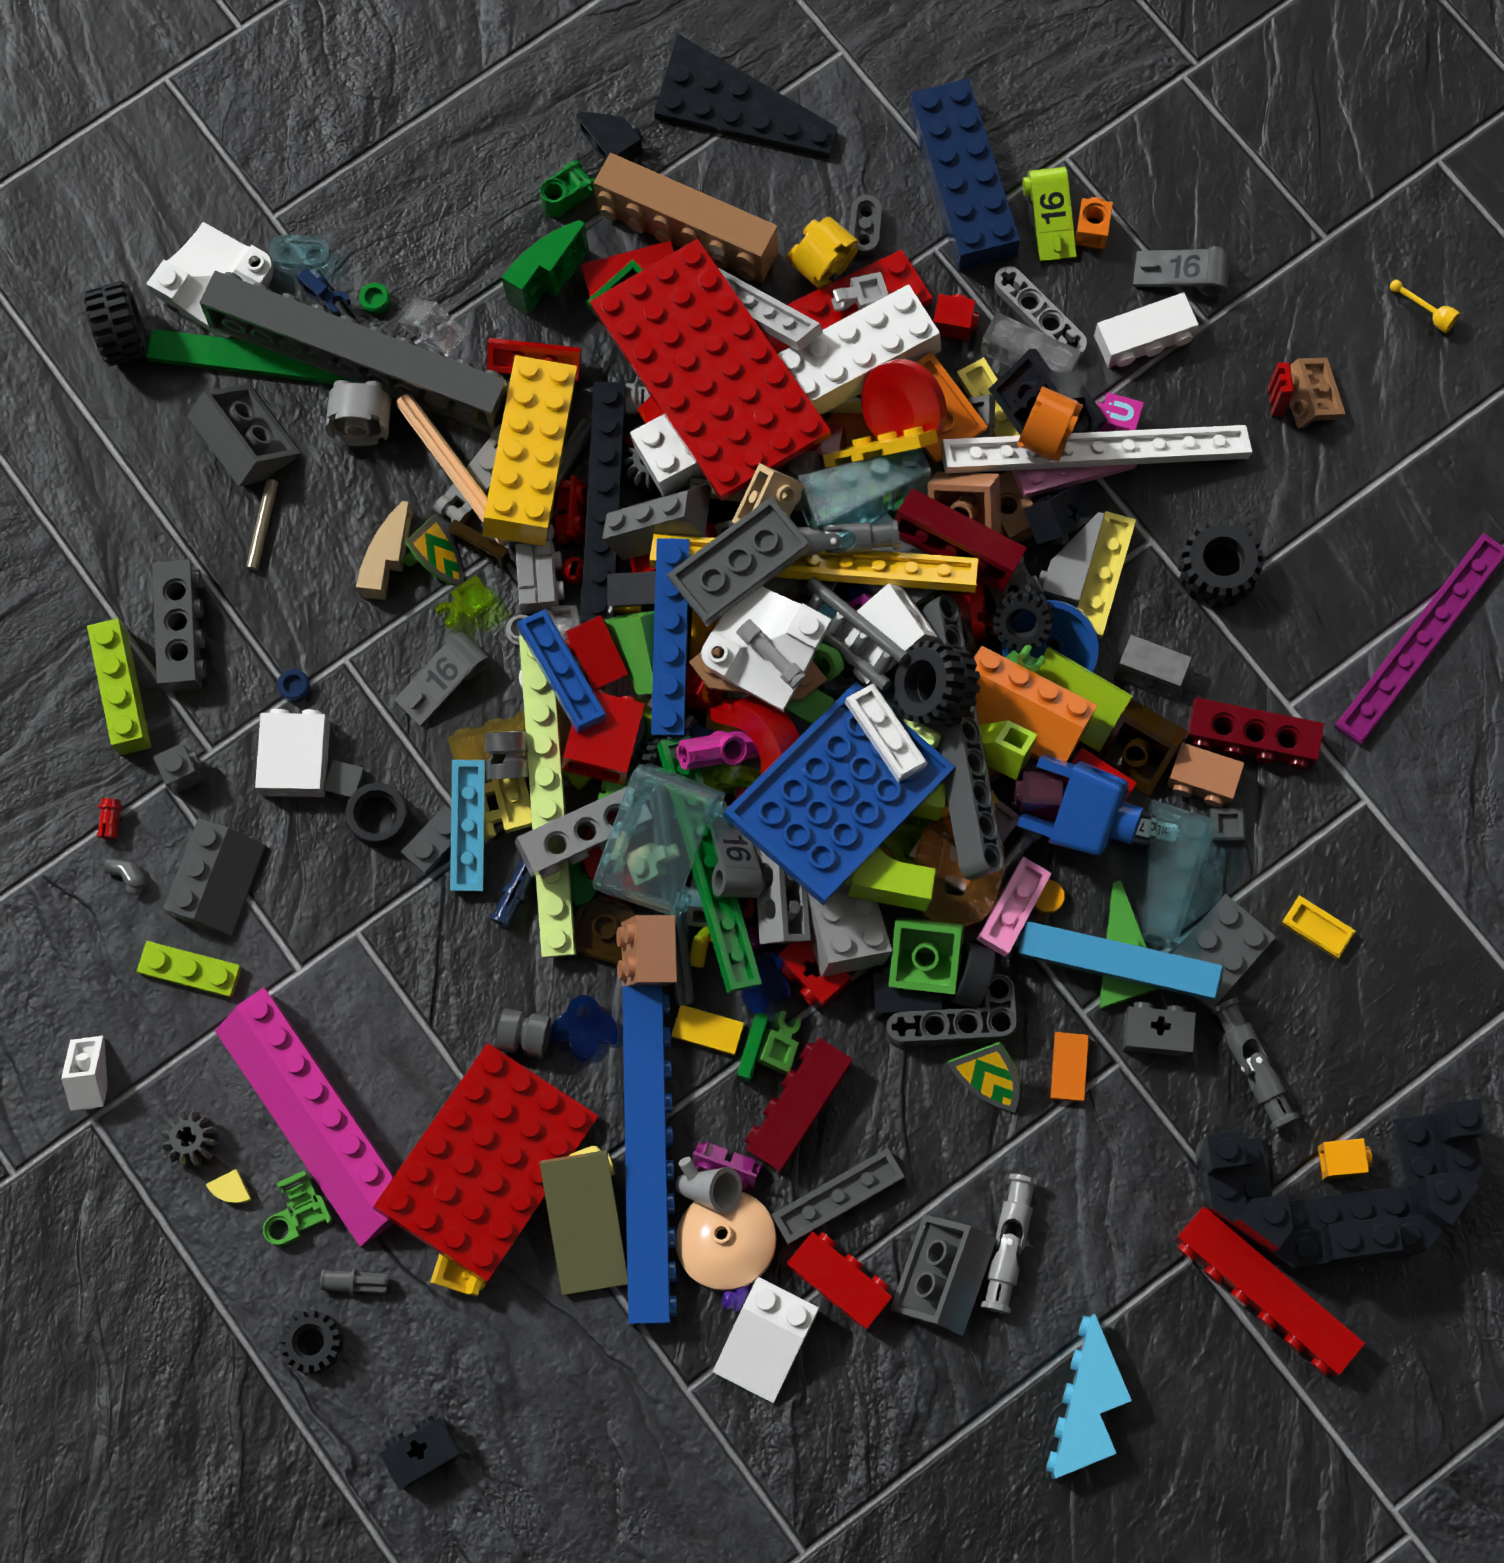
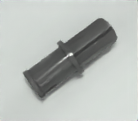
[320,1268,389,1296]

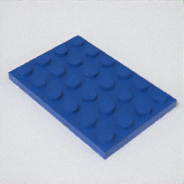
[723,681,955,905]

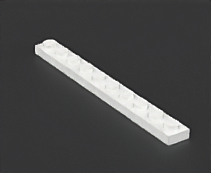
[940,425,1252,474]

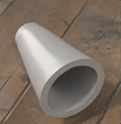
[675,1157,742,1213]

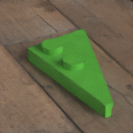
[1099,880,1160,1010]

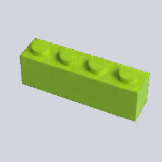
[87,618,151,755]

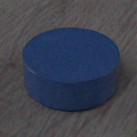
[277,669,311,703]

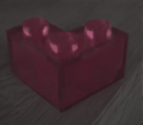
[1012,757,1063,821]

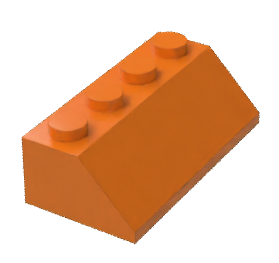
[973,646,1097,762]

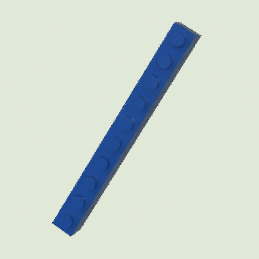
[622,985,677,1326]

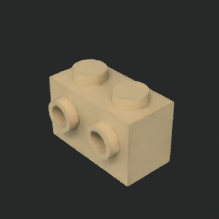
[732,463,804,524]

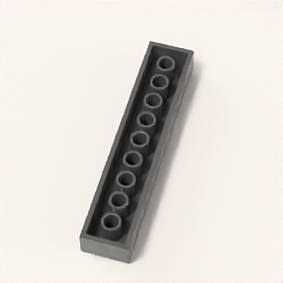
[199,270,508,434]

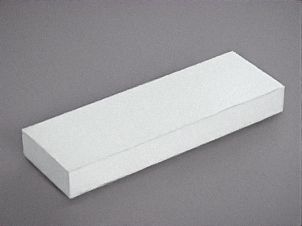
[845,683,927,782]

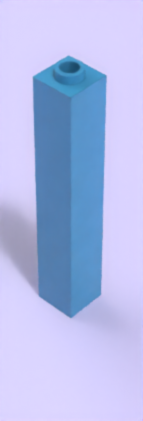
[1015,921,1224,1002]

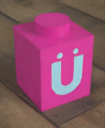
[1097,392,1144,432]

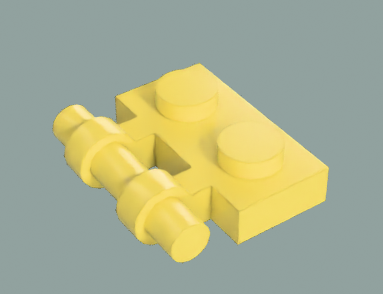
[484,777,532,839]

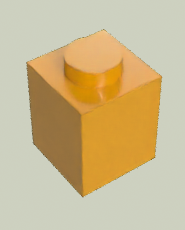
[1318,1138,1372,1180]

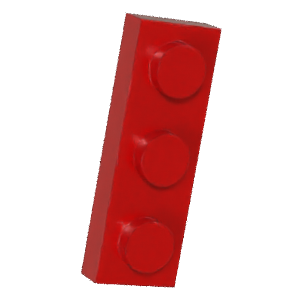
[487,338,582,381]

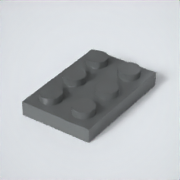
[1172,893,1276,1010]

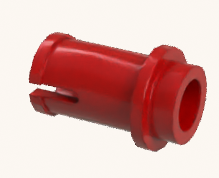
[97,798,124,840]

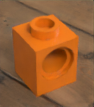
[1075,197,1113,249]

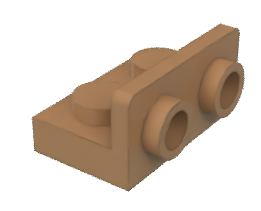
[1284,358,1346,428]

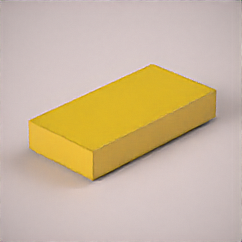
[1281,895,1356,960]
[671,1005,744,1056]

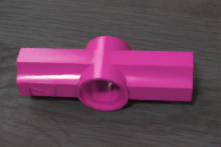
[676,730,760,770]

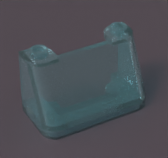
[593,764,726,917]

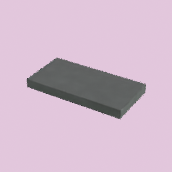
[666,496,812,627]

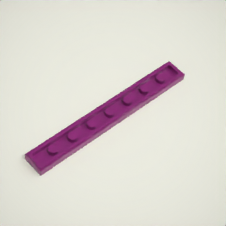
[1333,533,1504,747]

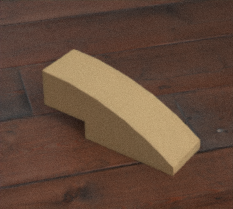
[356,501,412,600]

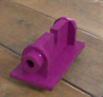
[692,1141,762,1193]

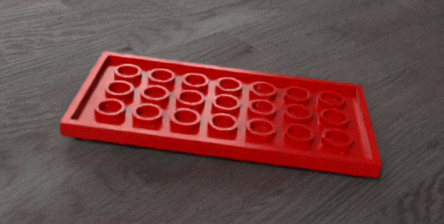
[590,238,831,501]

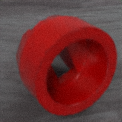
[562,557,584,584]

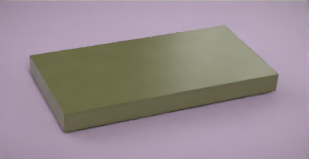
[540,1150,628,1295]

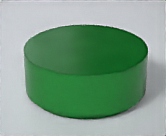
[359,282,391,315]

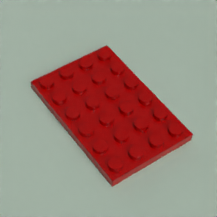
[373,1043,598,1284]

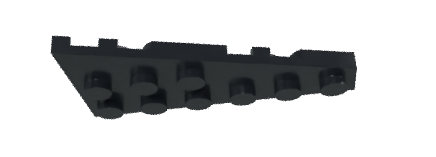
[654,34,837,159]

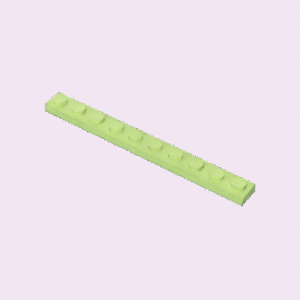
[519,635,576,958]

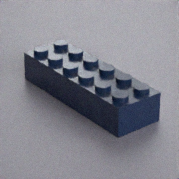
[909,78,1020,271]

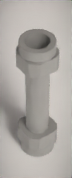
[736,619,806,689]

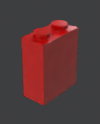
[561,689,645,786]

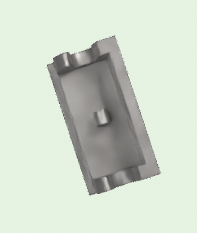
[1114,635,1191,701]

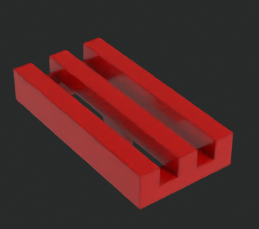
[1268,362,1294,417]

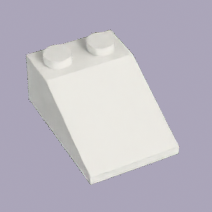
[713,1277,819,1403]

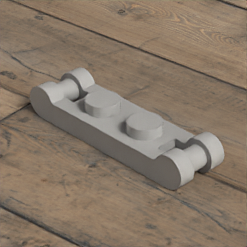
[433,424,502,524]

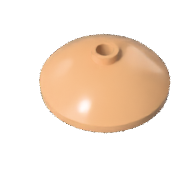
[676,1192,777,1291]

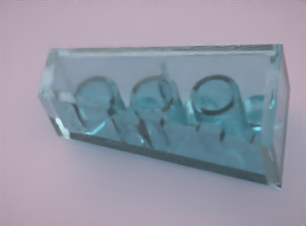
[798,448,931,537]
[1142,800,1216,950]

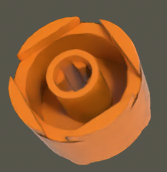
[1016,386,1083,462]

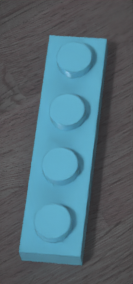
[450,760,485,891]

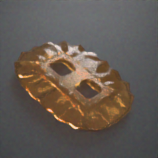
[913,815,1004,926]

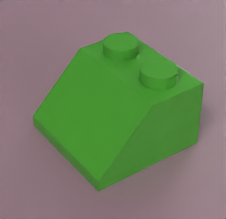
[889,917,965,994]

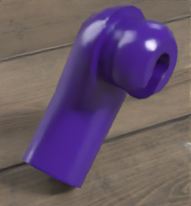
[722,1283,752,1312]

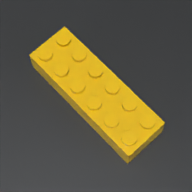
[483,355,577,547]

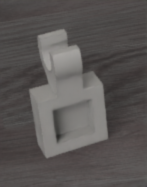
[831,272,889,311]

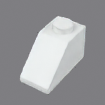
[61,1036,108,1111]

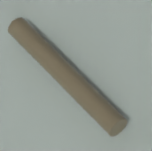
[246,479,278,571]

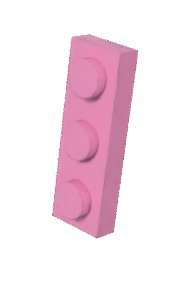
[977,856,1052,957]

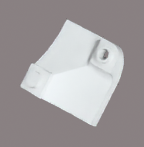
[147,222,273,339]
[701,586,831,712]

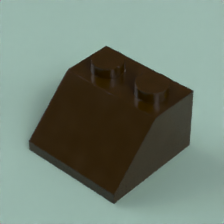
[1097,699,1188,797]

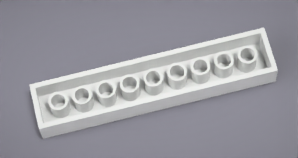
[630,284,941,496]

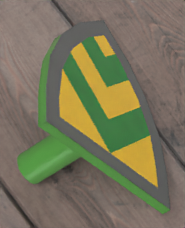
[403,514,464,588]
[947,1042,1020,1113]

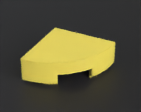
[206,1169,252,1204]

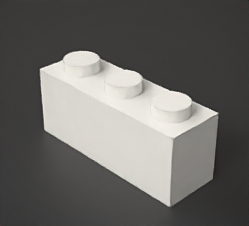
[1094,292,1199,368]

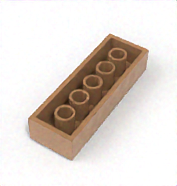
[594,152,778,283]

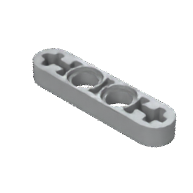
[994,266,1087,361]

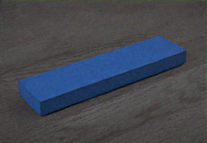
[516,609,607,733]

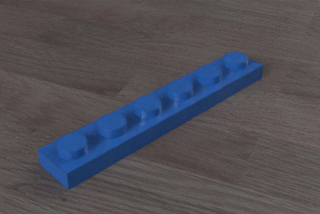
[651,538,691,736]

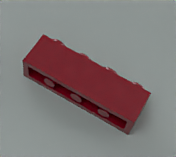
[894,488,1027,592]
[744,1037,853,1175]

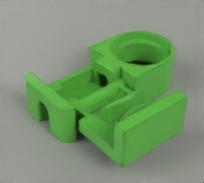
[263,1171,333,1246]

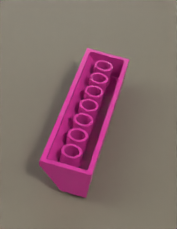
[215,987,395,1248]

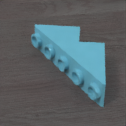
[1046,1314,1132,1479]

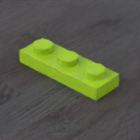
[136,941,242,999]

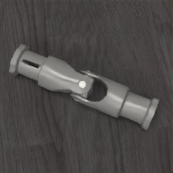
[980,1174,1039,1314]

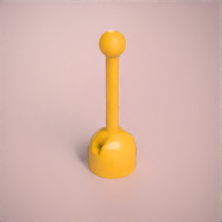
[1390,280,1460,334]

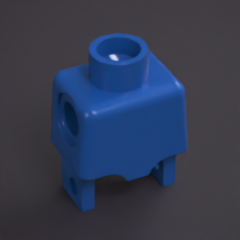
[1017,754,1144,856]

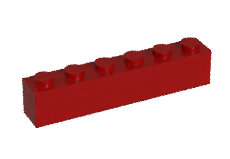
[1174,1206,1365,1377]

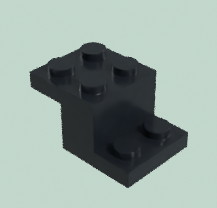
[988,348,1108,436]

